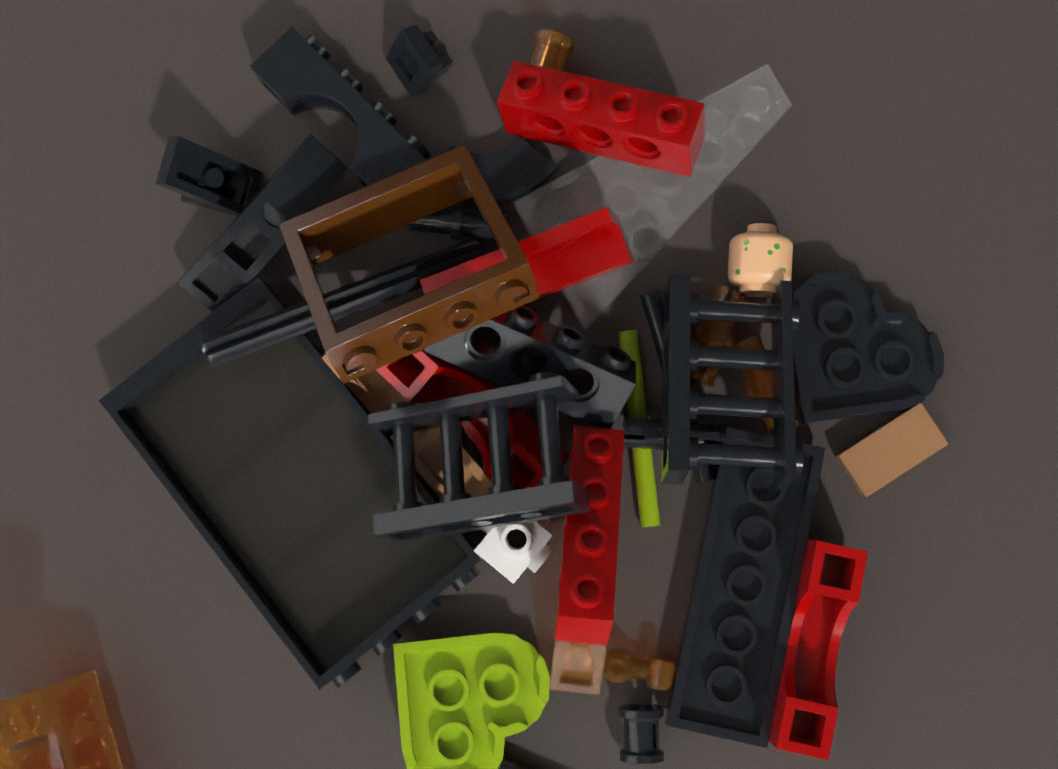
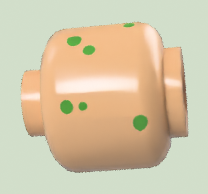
[728,223,793,298]

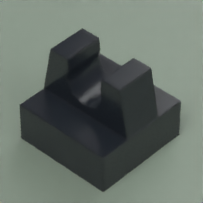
[386,25,453,97]

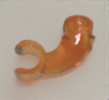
[602,652,675,690]

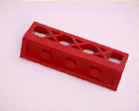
[420,207,635,304]

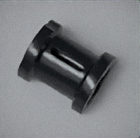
[618,703,664,764]

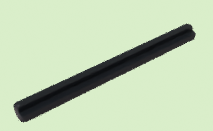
[201,238,484,367]

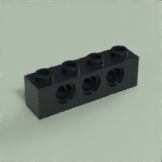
[424,280,636,429]

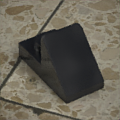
[155,136,262,216]

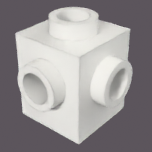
[474,519,554,584]

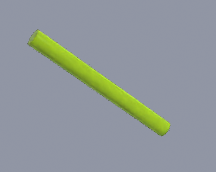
[618,330,661,528]

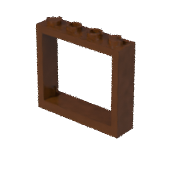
[279,145,540,384]

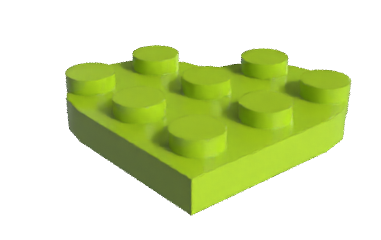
[393,633,550,769]

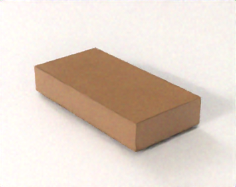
[835,403,948,498]

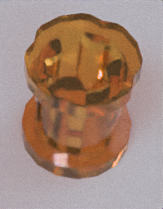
[530,29,575,71]

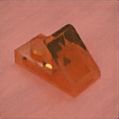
[550,640,607,695]

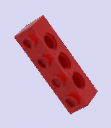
[497,60,705,178]
[554,425,625,646]

